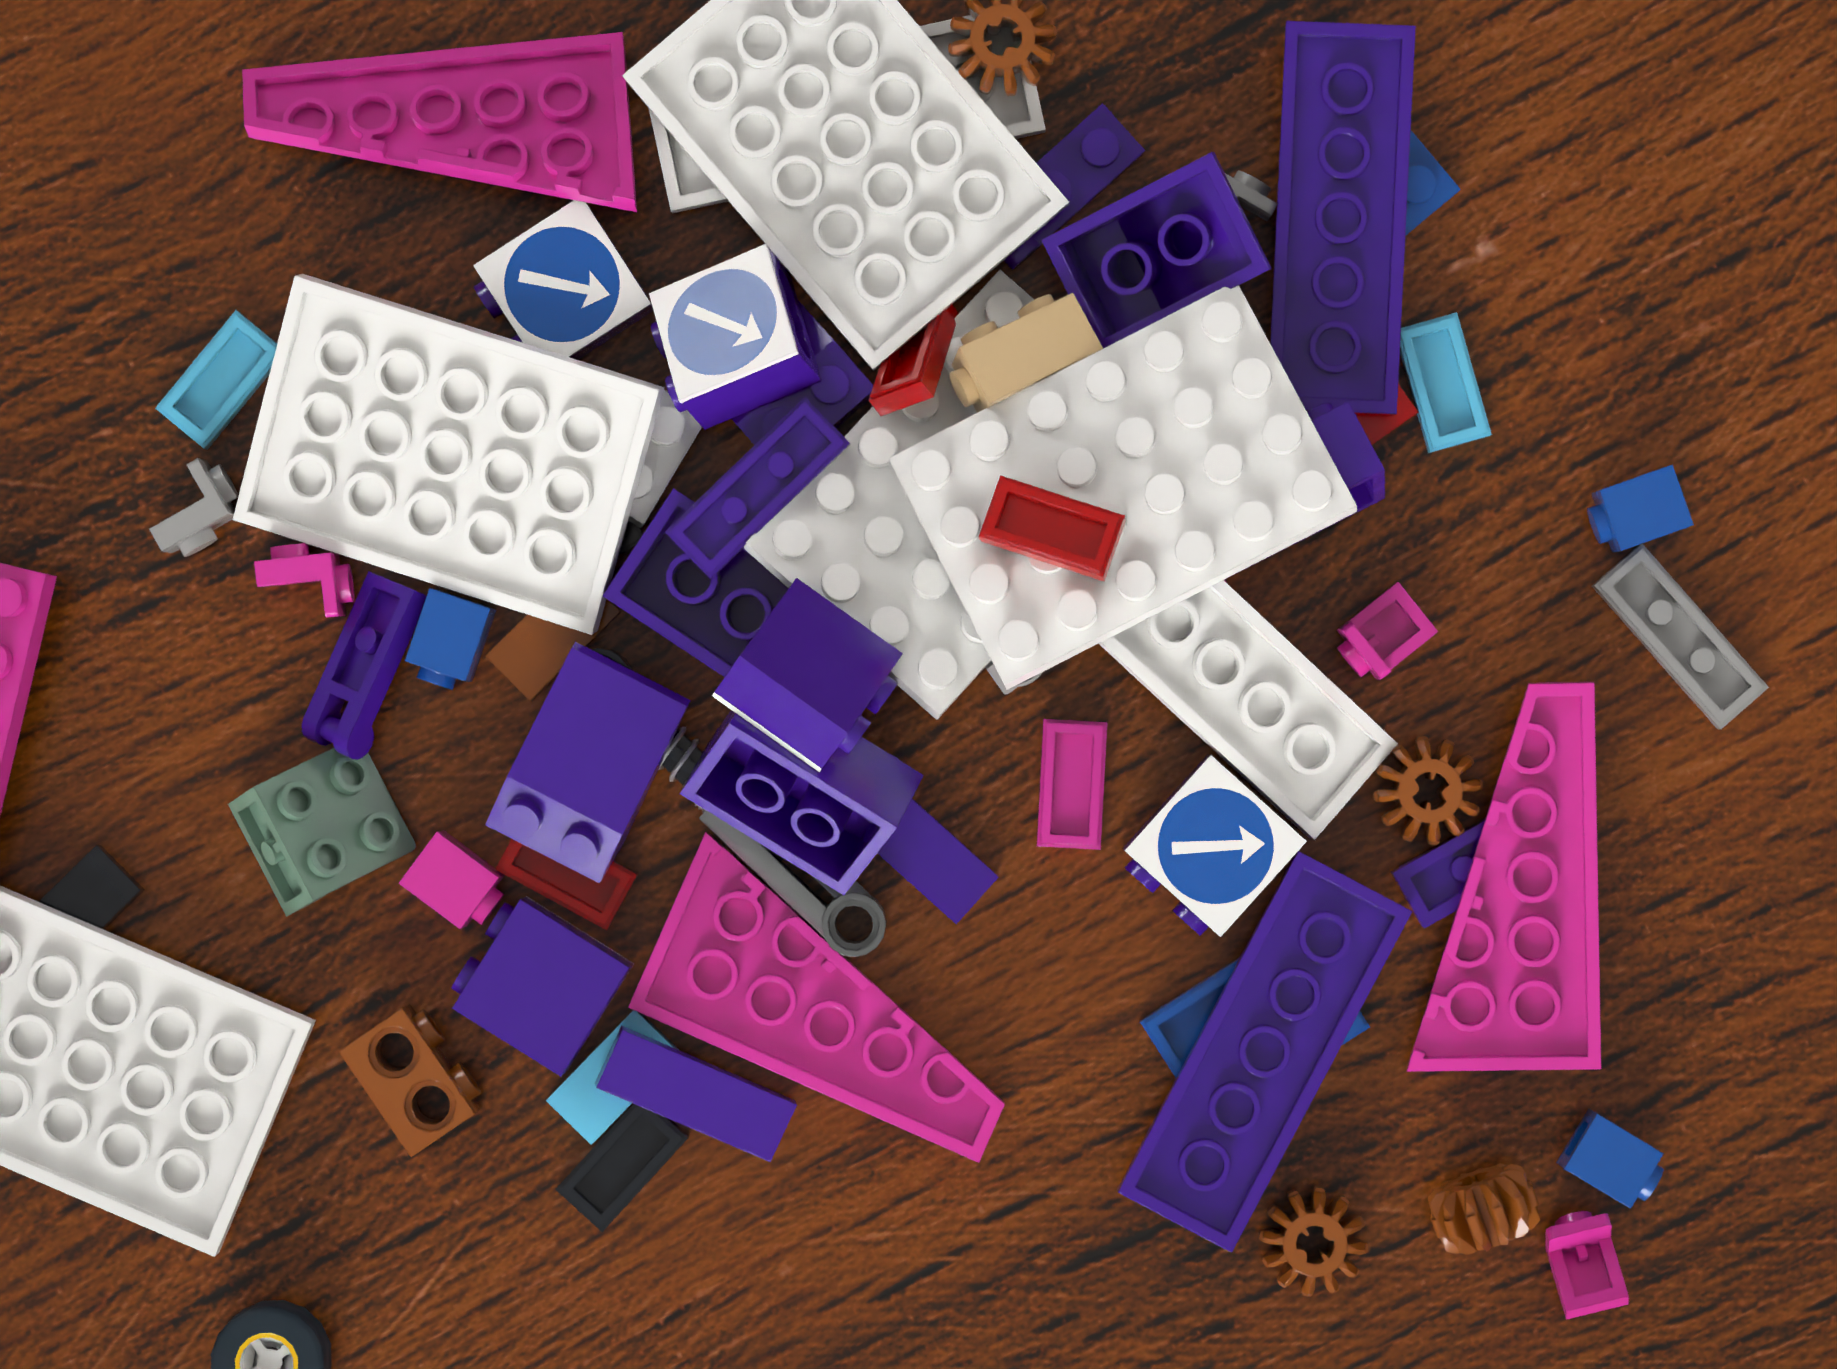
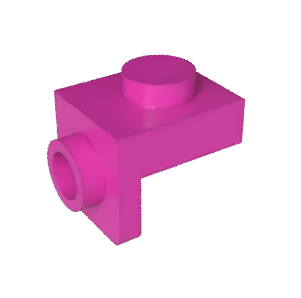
[254,543,355,618]
[1337,582,1438,680]
[1545,1211,1629,1320]

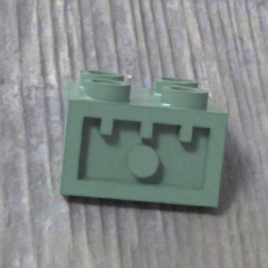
[228,748,416,917]

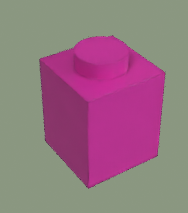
[399,830,505,929]

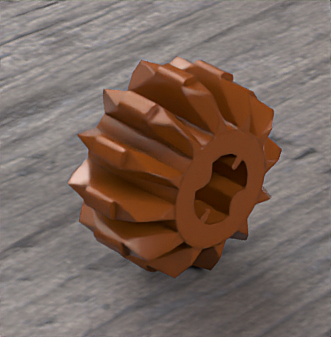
[948,0,1057,96]
[1372,736,1483,845]
[1428,1163,1540,1255]
[1258,1186,1368,1297]

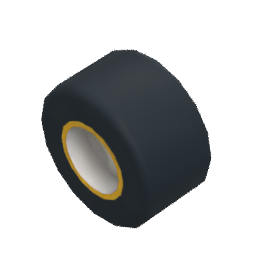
[211,1300,332,1369]

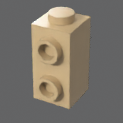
[950,293,1103,413]

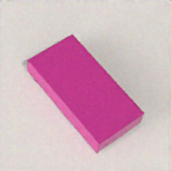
[1037,719,1107,850]

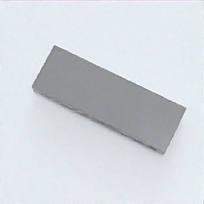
[1592,544,1769,729]

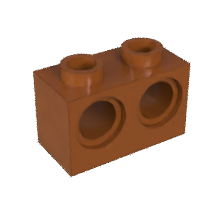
[339,1004,481,1157]

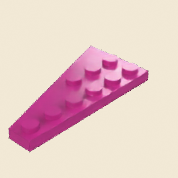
[242,32,637,212]
[1407,682,1601,1072]
[628,831,1005,1163]

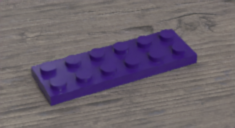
[1270,21,1416,415]
[1117,851,1412,1253]

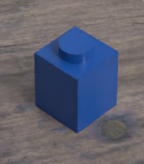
[1587,464,1694,553]
[405,588,497,690]
[1556,1109,1664,1209]

